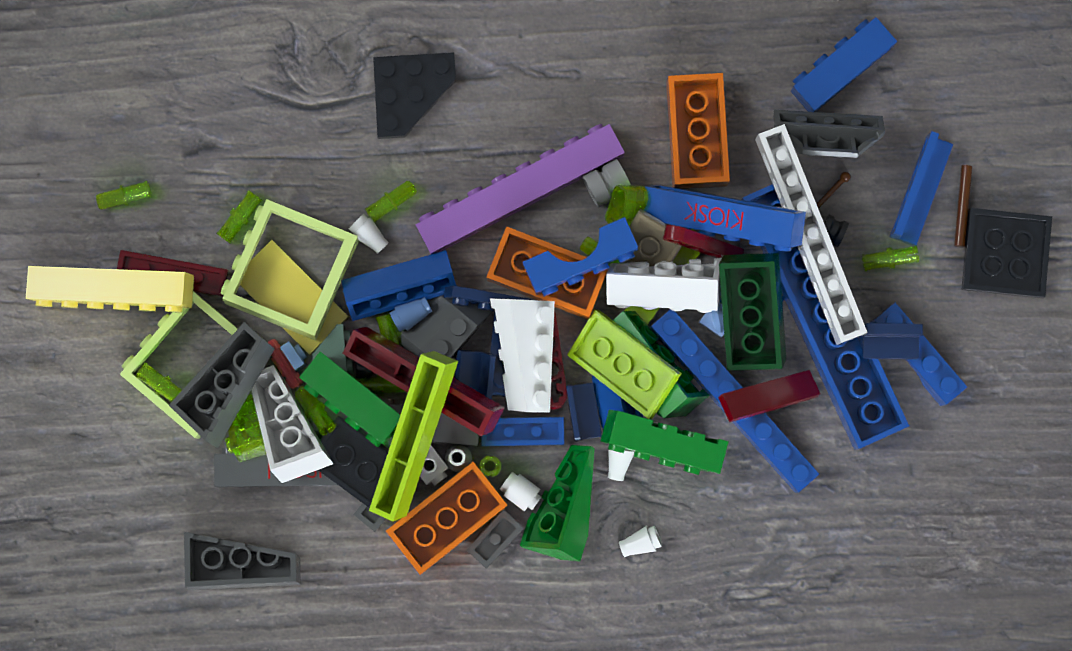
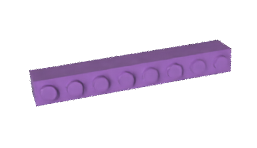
[415,124,625,254]

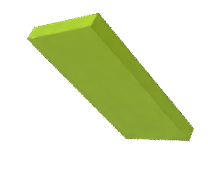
[567,310,682,419]

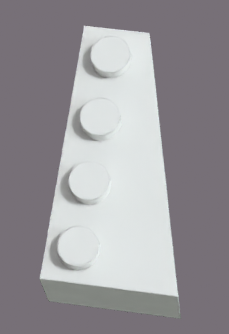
[490,299,555,412]

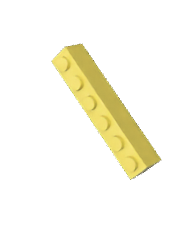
[26,266,194,313]

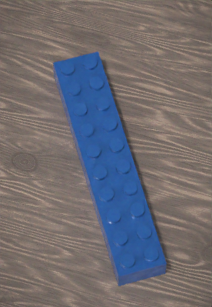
[741,184,909,450]

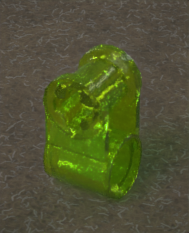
[605,185,648,226]

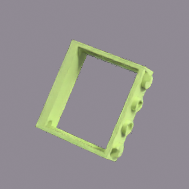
[221,199,359,341]
[120,291,238,439]

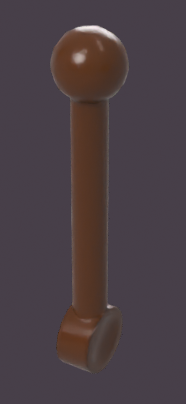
[816,172,851,209]

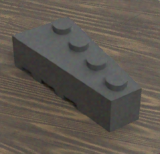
[184,532,301,590]

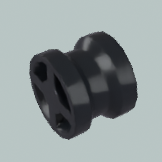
[824,214,849,248]

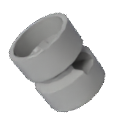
[582,159,632,208]

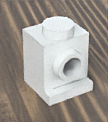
[420,445,449,486]

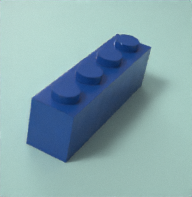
[790,17,897,112]
[341,250,457,321]

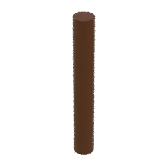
[954,165,972,247]

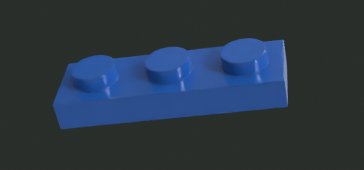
[482,417,564,446]

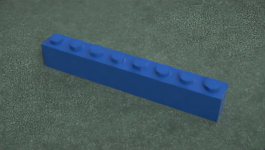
[650,310,819,493]

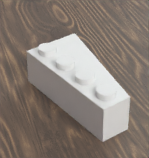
[607,258,722,313]
[251,366,333,483]

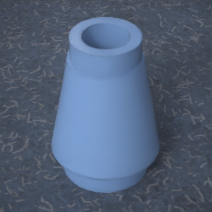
[390,297,433,332]

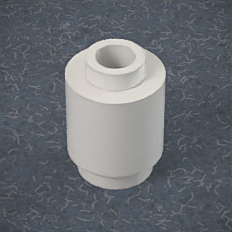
[499,472,541,511]

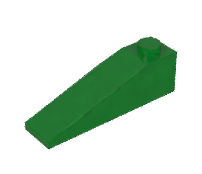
[520,445,595,561]

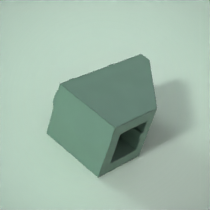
[312,324,354,374]

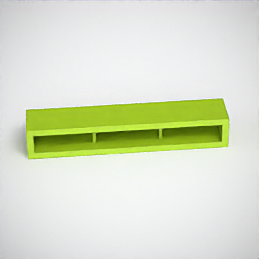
[369,351,458,522]

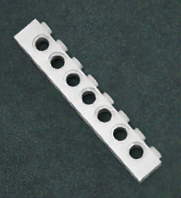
[755,124,867,345]

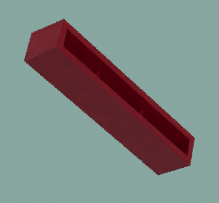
[342,327,505,436]

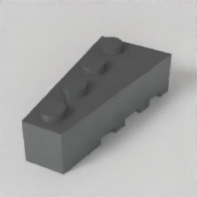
[169,322,275,448]

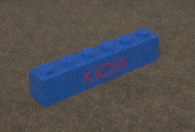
[642,184,806,251]

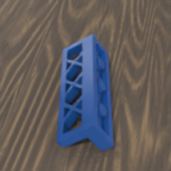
[889,131,953,246]

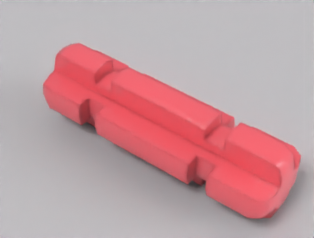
[268,339,303,389]

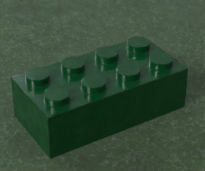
[719,253,787,370]

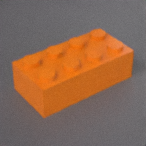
[666,73,730,189]
[486,226,608,320]
[386,462,508,575]

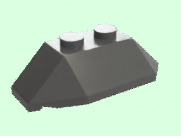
[773,110,885,158]
[401,295,495,359]

